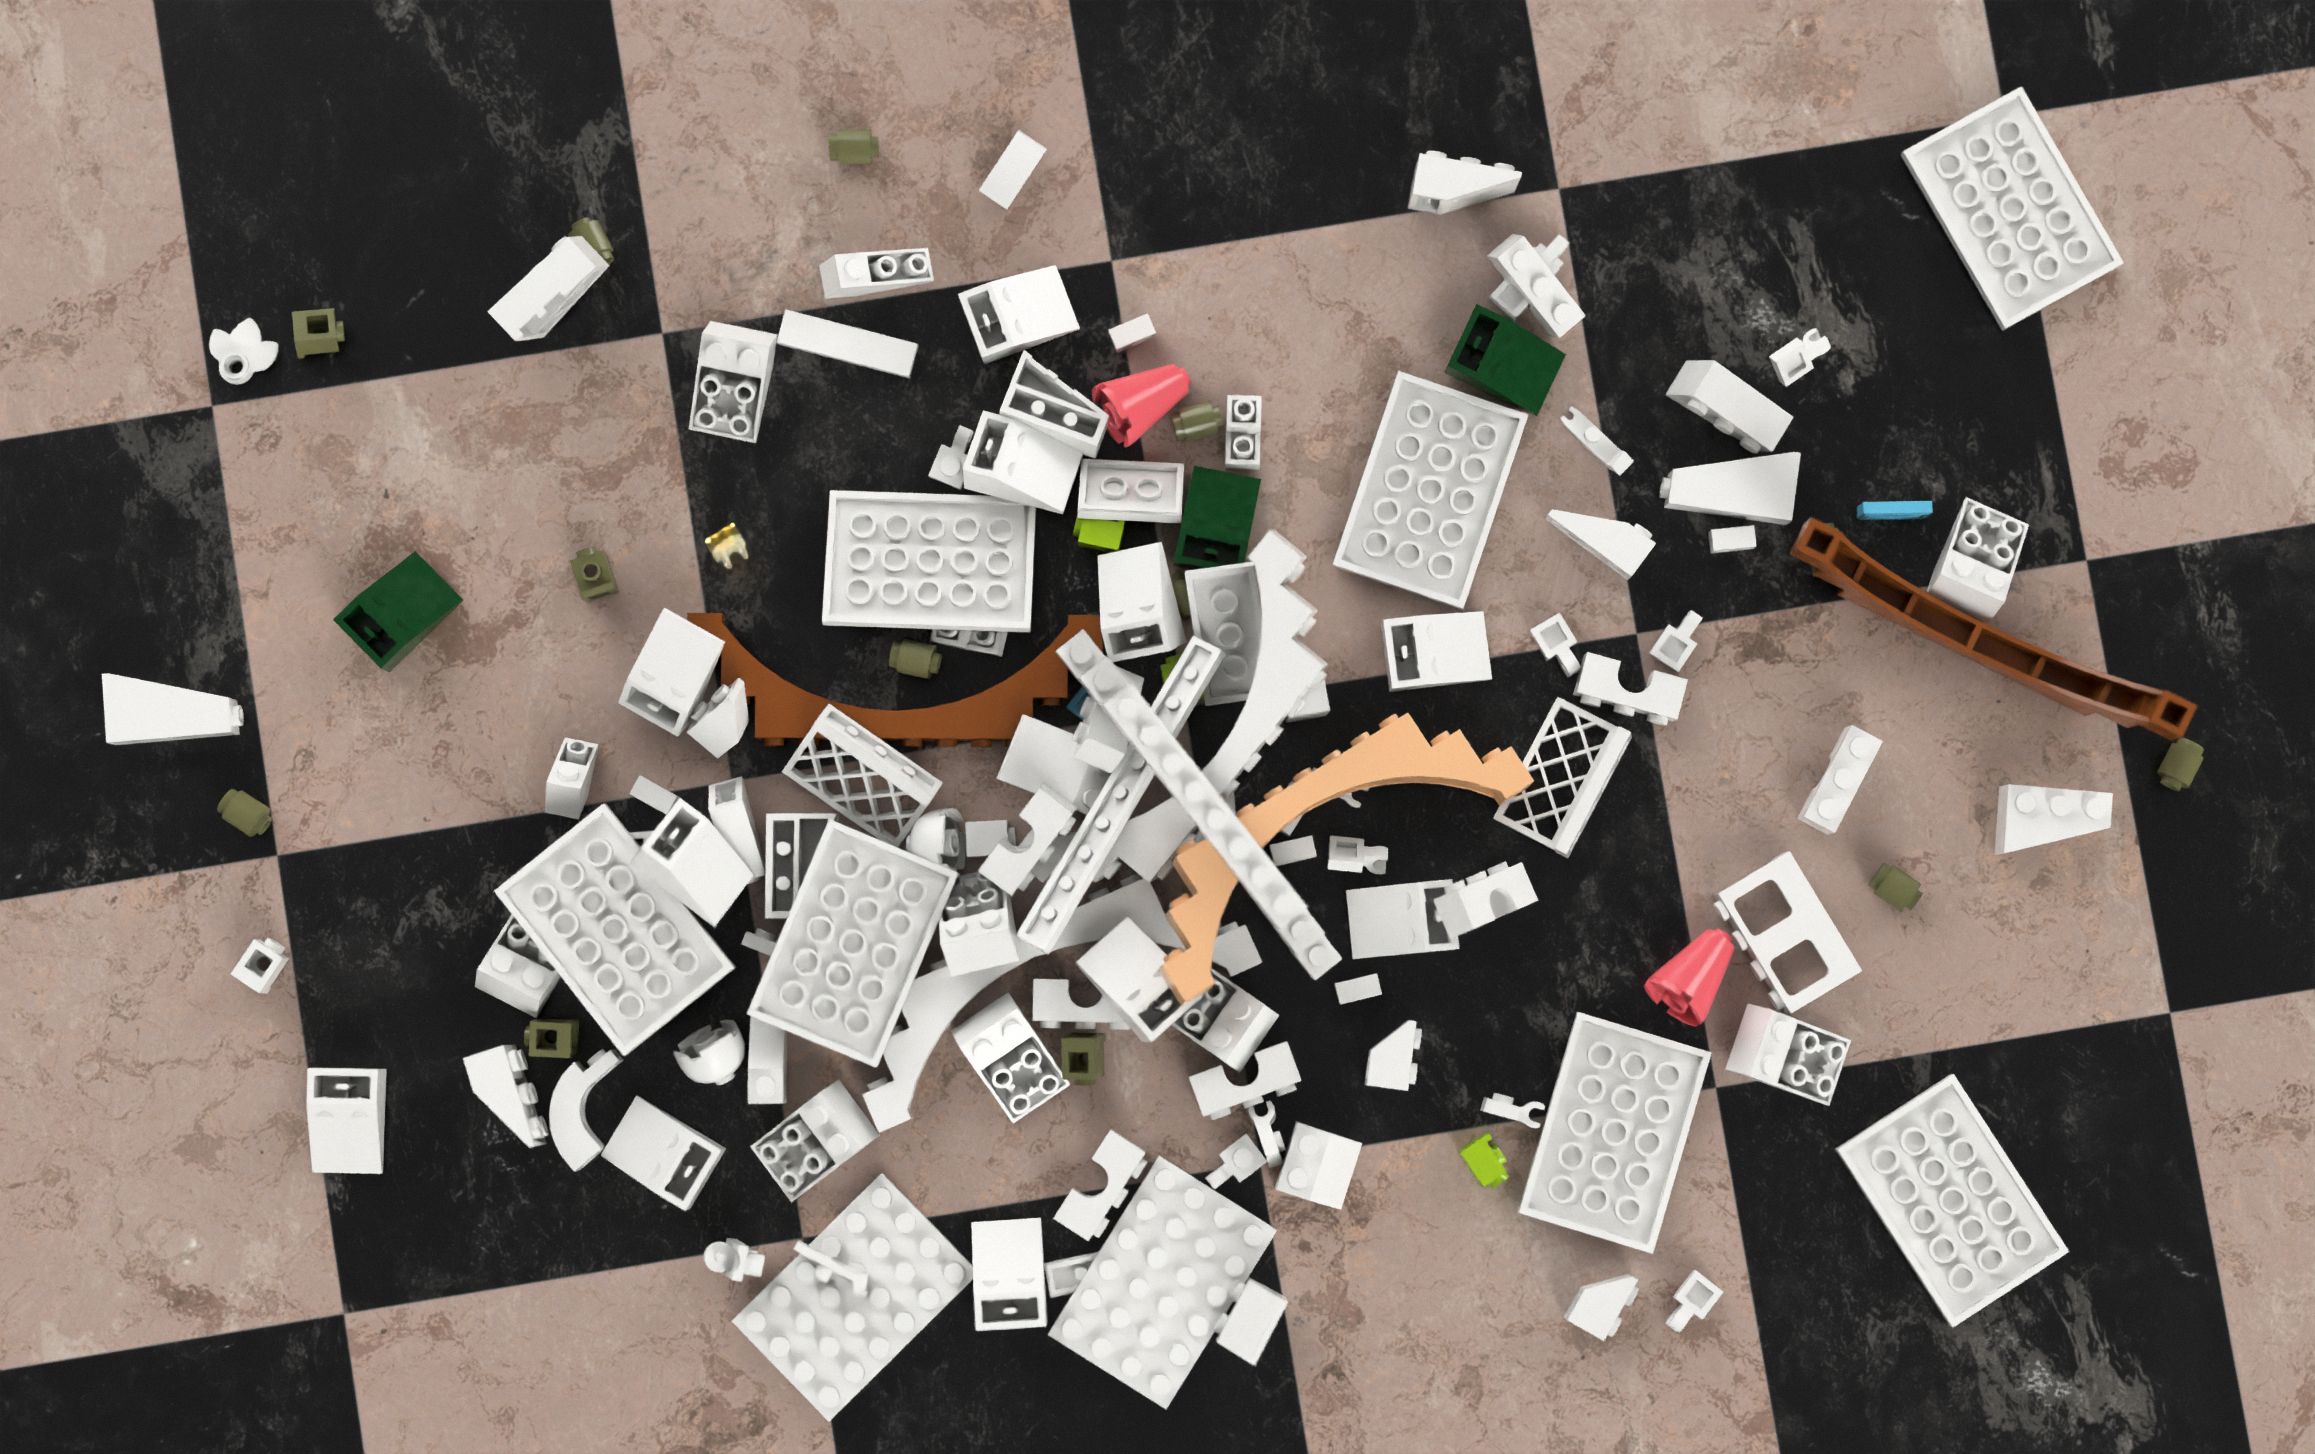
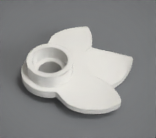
[209,318,279,385]

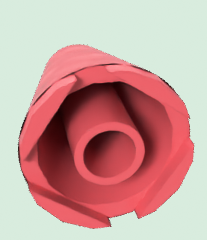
[1092,364,1191,447]
[1644,929,1735,1026]

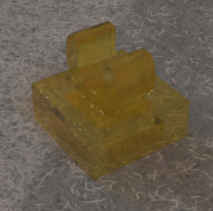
[705,522,748,569]

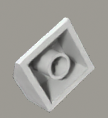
[1275,1121,1362,1210]
[1213,1277,1288,1365]

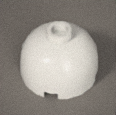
[906,808,967,877]
[673,1020,745,1085]

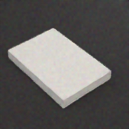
[1078,459,1184,523]

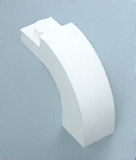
[549,1049,624,1172]

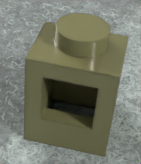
[292,308,345,359]
[570,547,619,603]
[524,1018,579,1058]
[1061,1032,1106,1086]

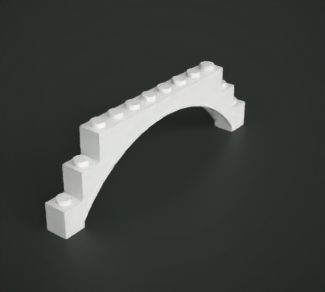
[1018,530,1328,883]
[1055,629,1342,980]
[862,874,1262,1133]

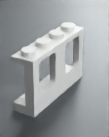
[1713,851,1862,1014]

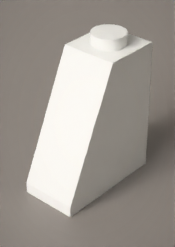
[708,776,766,884]

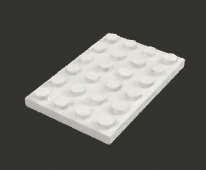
[1900,86,2124,331]
[1332,371,1528,610]
[822,490,1036,632]
[494,803,736,1056]
[747,819,959,1068]
[1518,1012,1712,1254]
[1835,1074,2069,1327]
[1048,1155,1277,1409]
[732,1173,973,1422]

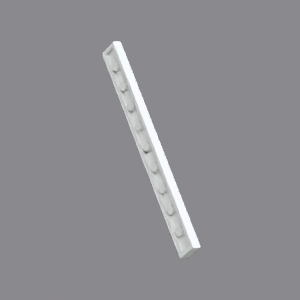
[1016,636,1225,955]

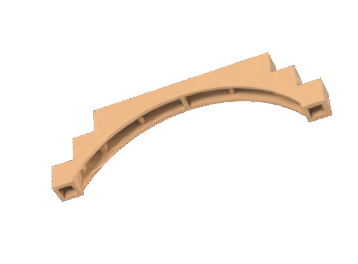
[1159,713,1534,1006]

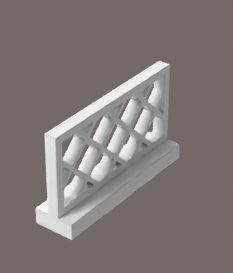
[1493,697,1632,858]
[782,704,943,848]

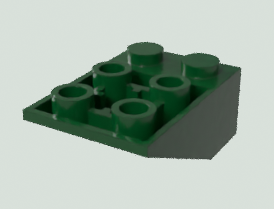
[1444,304,1566,416]
[1174,466,1261,570]
[333,551,464,673]

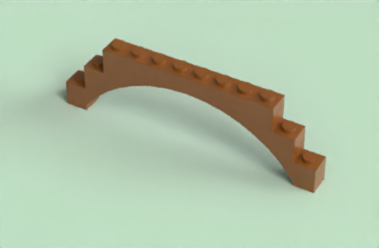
[1789,518,2198,740]
[687,613,1103,748]

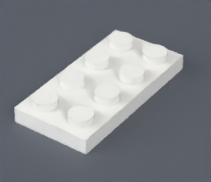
[1185,562,1262,706]

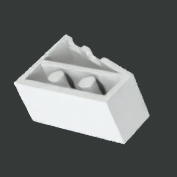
[487,236,609,341]
[999,350,1109,459]
[1665,360,1793,454]
[1994,784,2113,855]
[765,813,839,919]

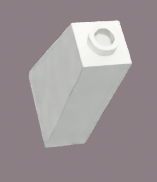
[1660,452,1801,525]
[102,673,244,745]

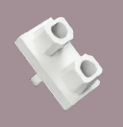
[704,1238,765,1282]

